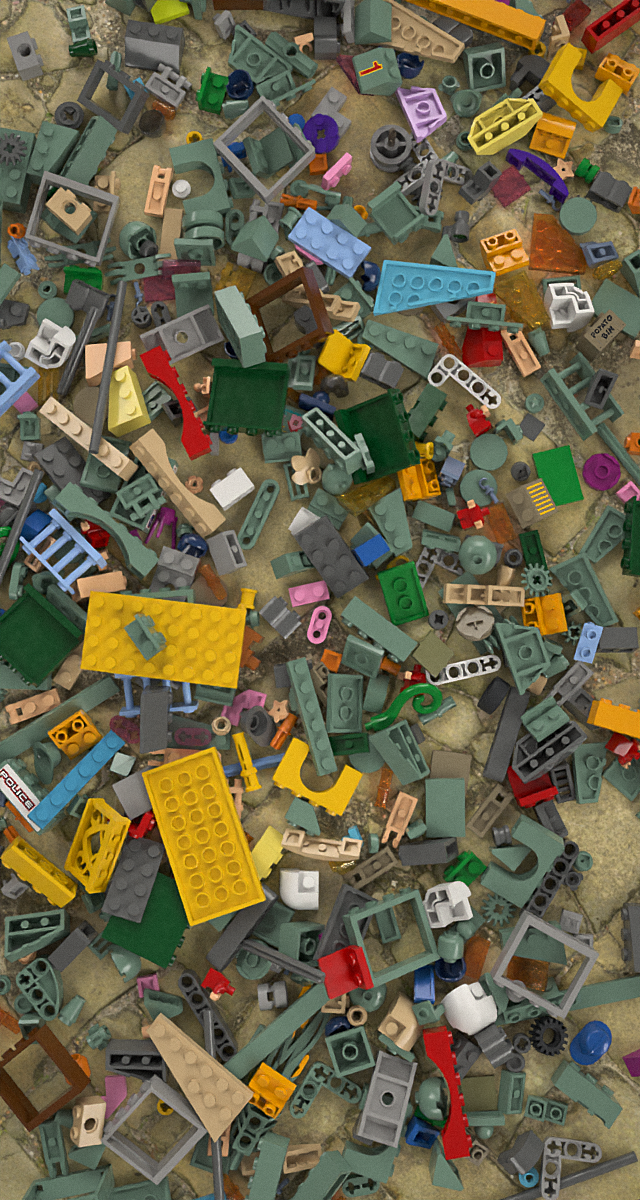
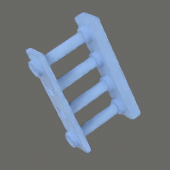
[0,340,41,417]
[19,508,107,595]
[114,673,199,718]

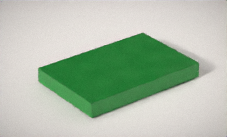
[532,445,584,507]
[377,561,429,626]

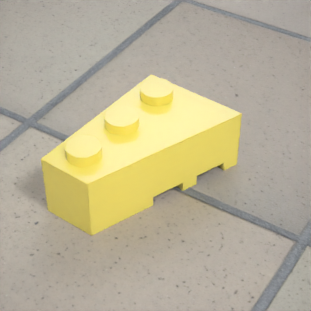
[108,365,151,437]
[251,825,284,880]

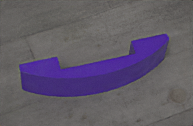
[505,148,569,204]

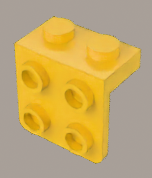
[318,329,371,382]

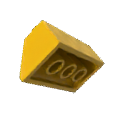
[0,835,78,908]

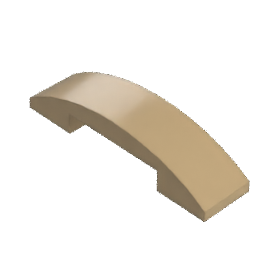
[281,828,363,861]

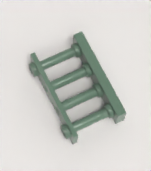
[540,352,624,441]

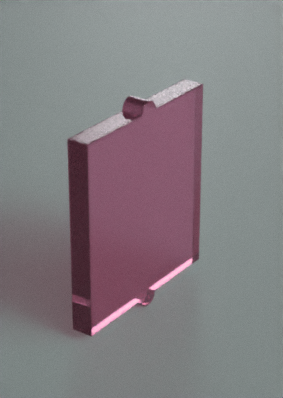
[491,165,531,208]
[143,267,176,302]

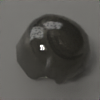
[138,109,167,139]
[319,374,349,398]

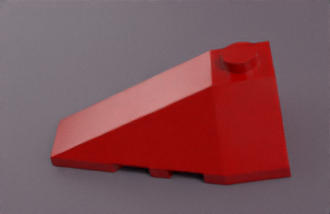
[461,292,503,368]

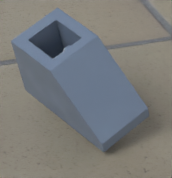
[438,456,465,488]

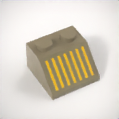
[505,478,559,529]

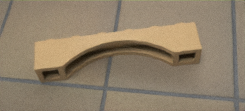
[39,396,139,482]
[129,428,226,538]

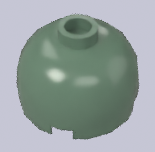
[119,221,157,260]
[458,535,497,575]
[106,943,142,983]
[348,971,387,1012]
[415,1077,448,1120]

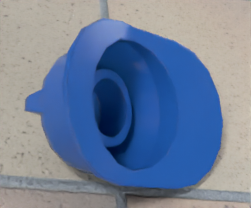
[570,1021,612,1066]

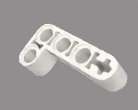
[428,354,501,409]
[423,655,501,685]

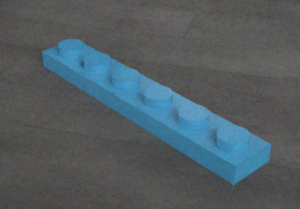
[27,730,125,830]

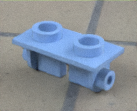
[7,236,39,275]
[573,622,603,664]

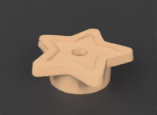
[553,158,574,180]
[268,700,289,723]

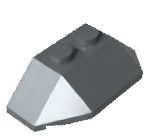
[512,721,588,784]

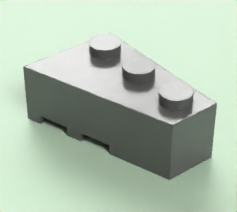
[620,903,640,972]
[105,1039,169,1084]

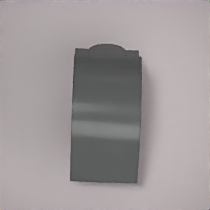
[509,55,550,91]
[458,161,502,205]
[497,1130,545,1175]

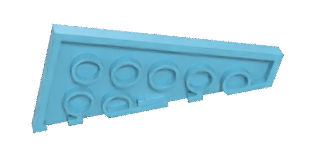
[373,260,496,316]

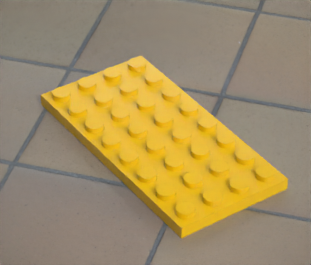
[80,591,247,689]
[141,747,266,927]

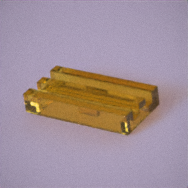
[38,368,59,406]

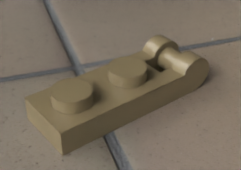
[466,782,514,838]
[342,845,398,890]

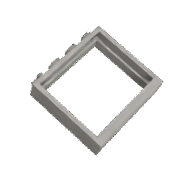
[213,95,316,204]
[25,171,120,267]
[490,909,599,1019]
[101,1075,207,1185]

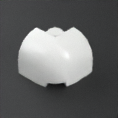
[544,283,594,332]
[24,318,76,369]
[279,868,319,910]
[423,881,473,928]
[440,981,497,1035]

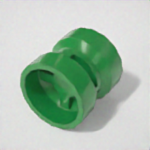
[574,158,600,184]

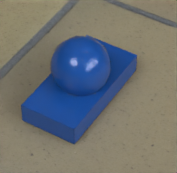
[413,964,435,1004]

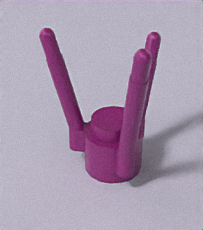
[144,507,178,550]

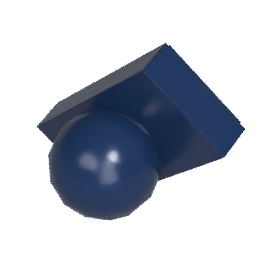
[298,390,337,421]

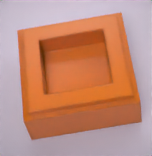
[309,153,328,175]
[320,649,342,673]

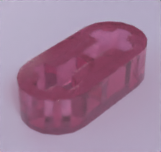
[109,715,140,744]
[174,727,212,746]

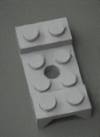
[140,304,225,365]
[149,546,201,602]
[355,1051,418,1148]

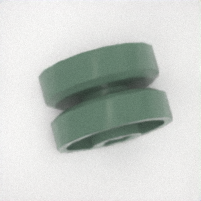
[181,210,225,250]

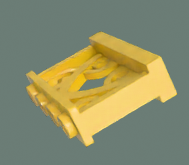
[64,798,131,894]

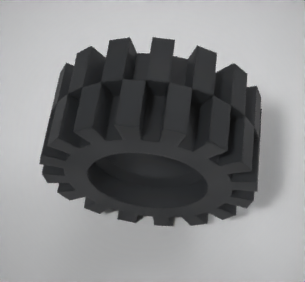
[529,1016,568,1056]

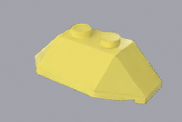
[467,98,543,155]

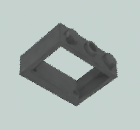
[77,59,150,135]

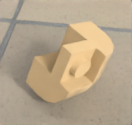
[378,990,424,1051]

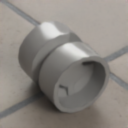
[237,253,268,274]
[257,981,288,1011]

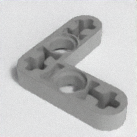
[394,132,438,197]
[419,158,473,215]
[415,547,463,590]
[539,1136,602,1200]

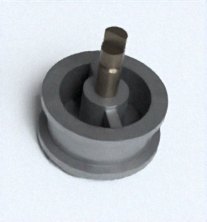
[370,125,412,173]

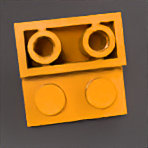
[594,53,640,95]
[529,111,577,160]
[480,229,529,276]
[397,458,441,502]
[521,593,568,636]
[48,709,103,760]
[247,1062,297,1119]

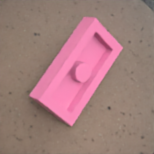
[321,153,352,191]
[288,580,330,607]

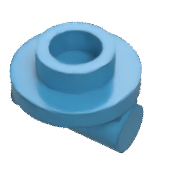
[33,482,47,503]

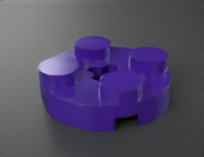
[303,114,340,154]

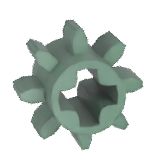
[560,621,582,645]
[86,1023,111,1051]

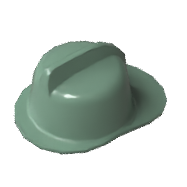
[33,741,62,785]

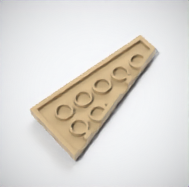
[343,0,465,63]
[146,1013,254,1142]

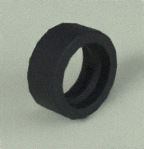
[477,676,510,715]

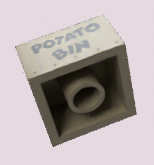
[575,309,626,363]

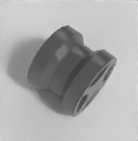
[131,306,152,329]
[428,610,448,630]
[492,825,512,847]

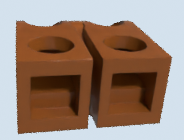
[240,626,265,671]

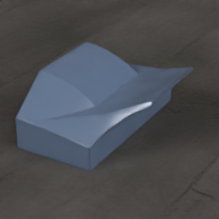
[579,241,619,269]

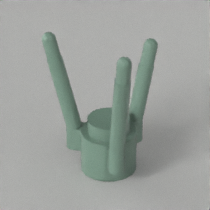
[300,183,341,212]

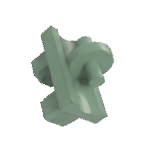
[431,430,455,462]

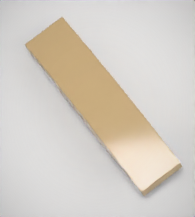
[282,289,361,323]
[443,584,525,607]
[240,1144,322,1176]

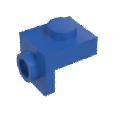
[220,142,247,173]

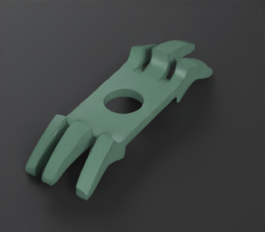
[44,237,116,268]
[105,253,176,286]

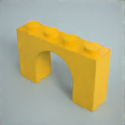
[538,42,623,133]
[272,736,363,816]

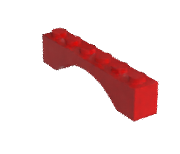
[139,345,213,461]
[422,1025,473,1160]

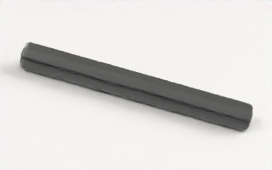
[56,306,101,396]
[242,939,326,984]

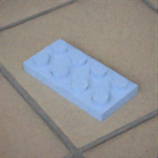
[288,207,371,279]

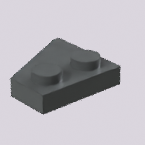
[0,299,30,330]

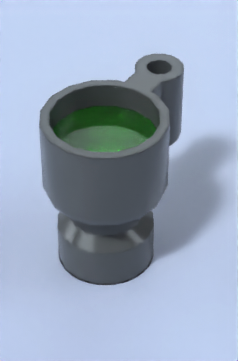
[442,210,470,243]

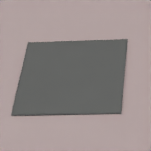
[519,413,545,442]

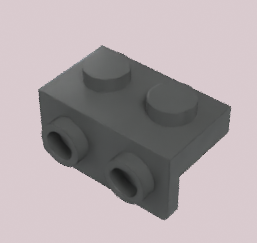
[450,1031,483,1081]

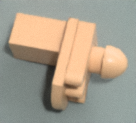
[193,377,212,399]

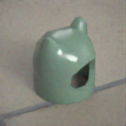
[322,463,352,497]

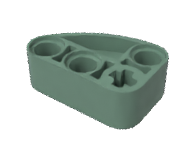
[16,954,64,1021]

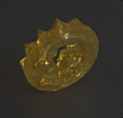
[592,260,622,280]

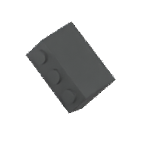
[125,20,185,75]
[140,685,173,754]

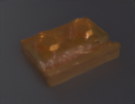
[507,956,550,992]

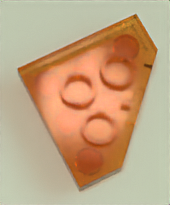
[528,213,586,275]

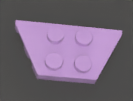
[395,86,447,143]

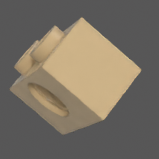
[46,187,93,236]
[70,1095,106,1147]

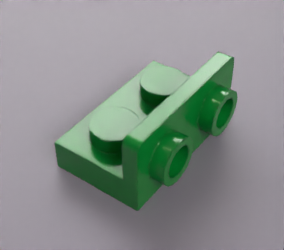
[195,66,228,115]
[63,265,104,295]
[442,849,487,887]

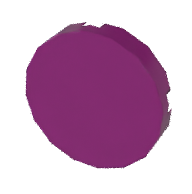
[582,453,621,491]

